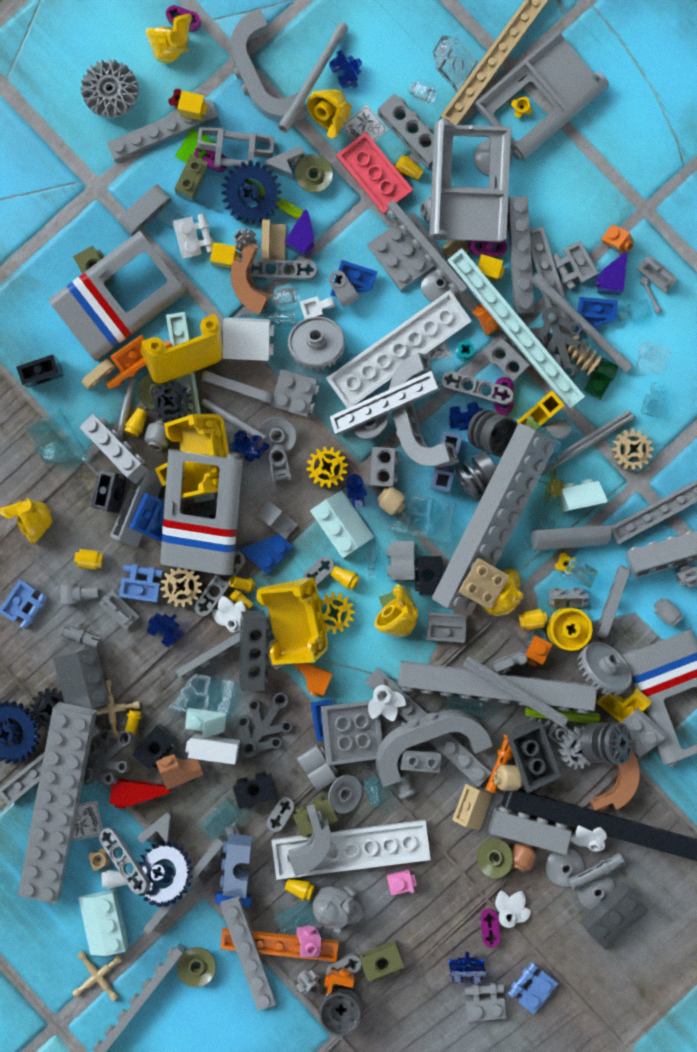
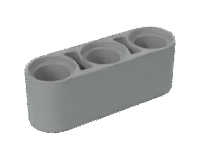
[119,184,172,236]

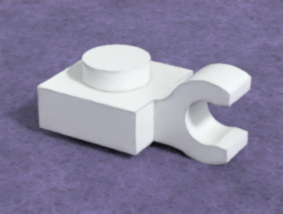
[300,296,335,319]

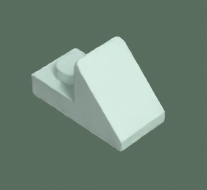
[185,708,226,738]

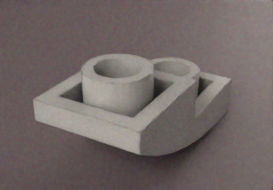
[529,717,573,747]

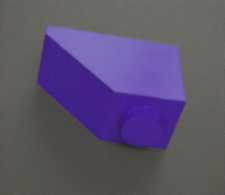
[285,209,316,258]
[595,253,628,295]

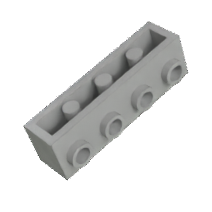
[79,414,149,484]
[625,531,697,579]
[488,806,572,855]

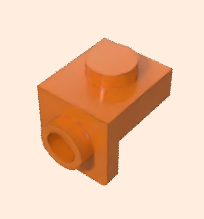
[601,224,634,255]
[472,304,501,335]
[524,636,553,667]
[324,969,354,995]

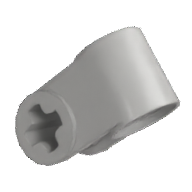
[329,270,360,308]
[269,444,292,483]

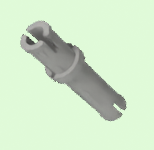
[568,853,625,891]

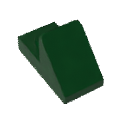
[583,357,618,400]

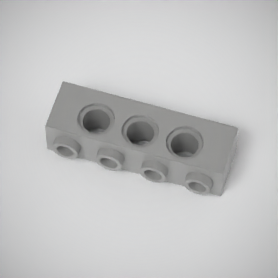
[377,94,434,170]

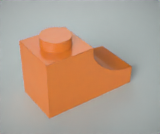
[294,663,333,697]

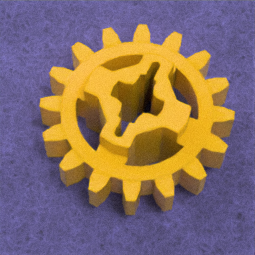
[306,446,348,488]
[319,592,355,634]

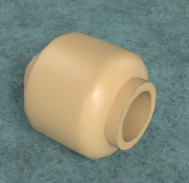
[377,487,406,515]
[493,765,523,791]

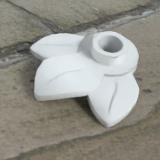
[212,596,246,632]
[368,685,406,721]
[570,826,607,852]
[495,891,531,928]

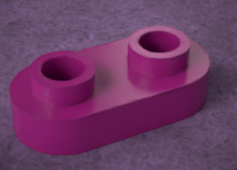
[469,241,507,257]
[494,377,514,415]

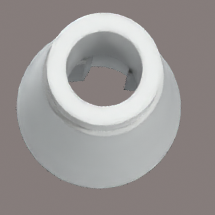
[102,870,129,890]

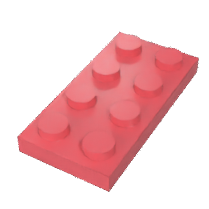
[336,131,413,215]

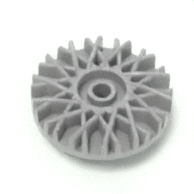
[80,59,139,118]
[288,316,345,371]
[577,642,632,696]

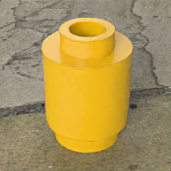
[74,549,103,570]
[518,609,548,631]

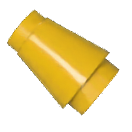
[395,154,424,180]
[124,408,148,438]
[330,566,360,590]
[285,878,315,901]

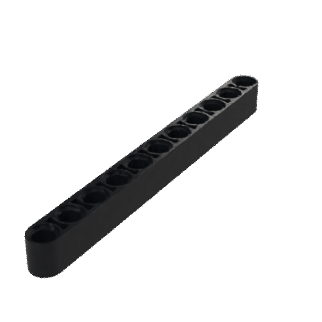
[502,789,697,861]

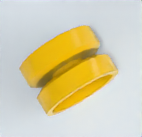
[546,608,593,651]

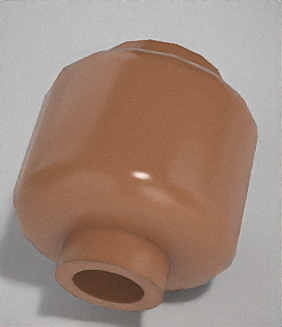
[512,843,537,873]

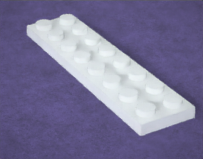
[326,290,471,408]
[272,820,431,880]

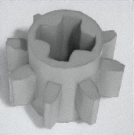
[233,228,257,252]
[676,564,697,588]
[296,970,321,995]

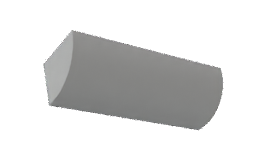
[110,469,162,548]
[530,525,611,551]

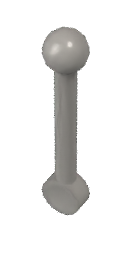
[640,277,661,314]

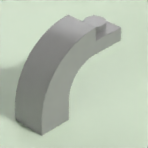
[288,804,331,876]

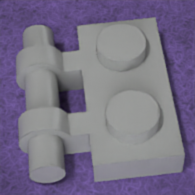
[552,241,599,290]
[489,652,527,674]
[464,983,506,1022]

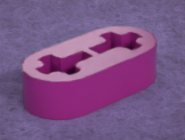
[166,5,201,32]
[194,147,228,173]
[480,908,500,948]

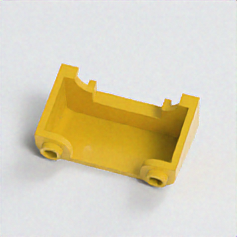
[140,314,223,384]
[164,414,229,499]
[257,578,328,665]

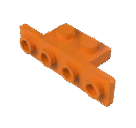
[106,335,172,389]

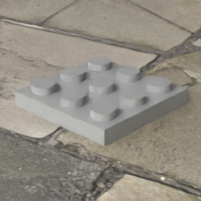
[367,212,446,291]
[321,700,382,766]

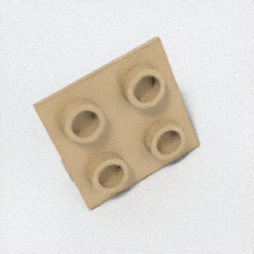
[459,558,510,610]

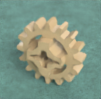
[611,429,654,471]
[160,567,203,607]

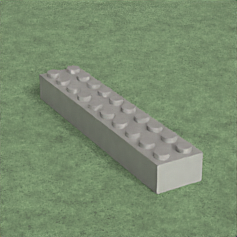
[432,423,557,616]
[397,660,597,713]
[18,702,97,904]

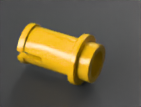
[229,575,255,593]
[229,589,254,611]
[124,710,142,735]

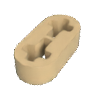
[81,359,115,390]

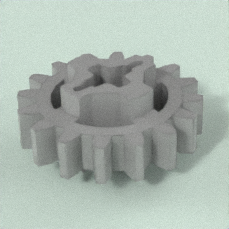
[558,726,590,769]

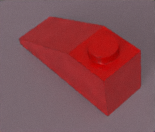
[109,778,173,809]

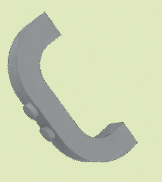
[231,8,308,122]
[389,352,459,468]
[376,710,493,787]

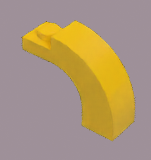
[516,390,565,430]

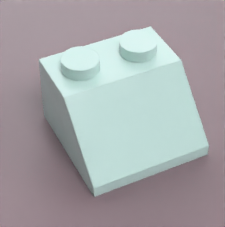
[558,479,607,512]

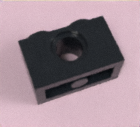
[16,354,64,388]
[91,470,127,513]
[414,556,442,595]
[131,723,177,770]
[233,771,277,809]

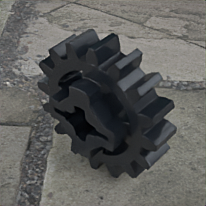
[150,381,193,423]
[30,687,64,730]

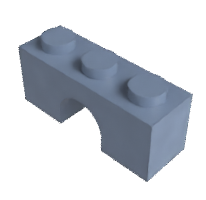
[430,431,463,493]
[220,834,253,898]

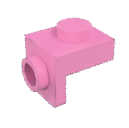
[296,925,321,957]

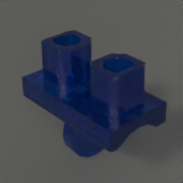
[329,50,363,89]
[449,402,483,431]
[230,430,270,462]
[345,474,367,508]
[147,613,184,648]
[449,952,486,983]

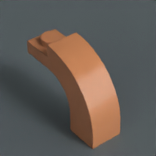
[231,244,272,315]
[589,751,640,811]

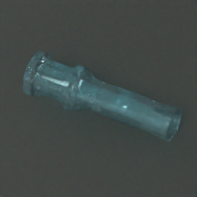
[238,310,297,328]

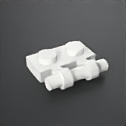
[173,214,214,259]

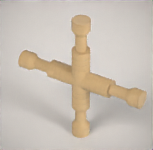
[95,680,140,738]
[72,951,123,1002]

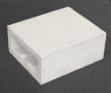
[223,318,274,361]
[186,734,241,764]

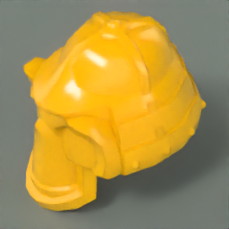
[145,14,192,64]
[307,89,352,139]
[0,498,52,544]
[481,569,524,617]
[374,584,419,637]

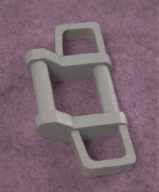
[197,127,274,167]

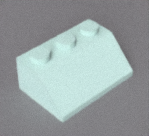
[310,490,374,558]
[78,888,129,956]

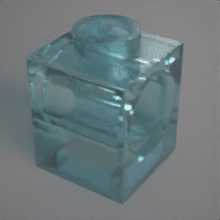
[563,558,598,588]

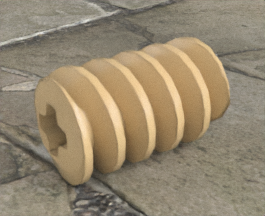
[565,334,602,376]

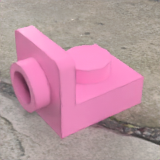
[387,870,417,895]

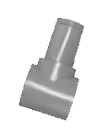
[60,584,99,604]

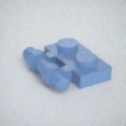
[119,564,163,602]
[0,579,48,629]
[508,962,558,1014]

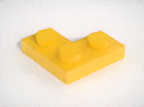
[596,688,651,722]

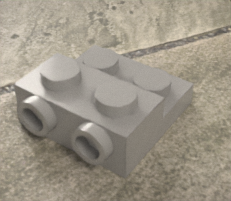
[271,369,320,417]

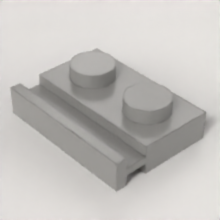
[426,612,467,643]

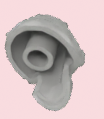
[313,886,363,933]

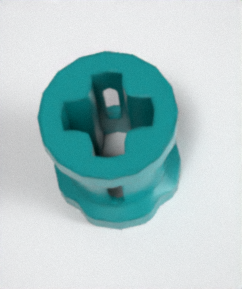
[456,341,474,361]

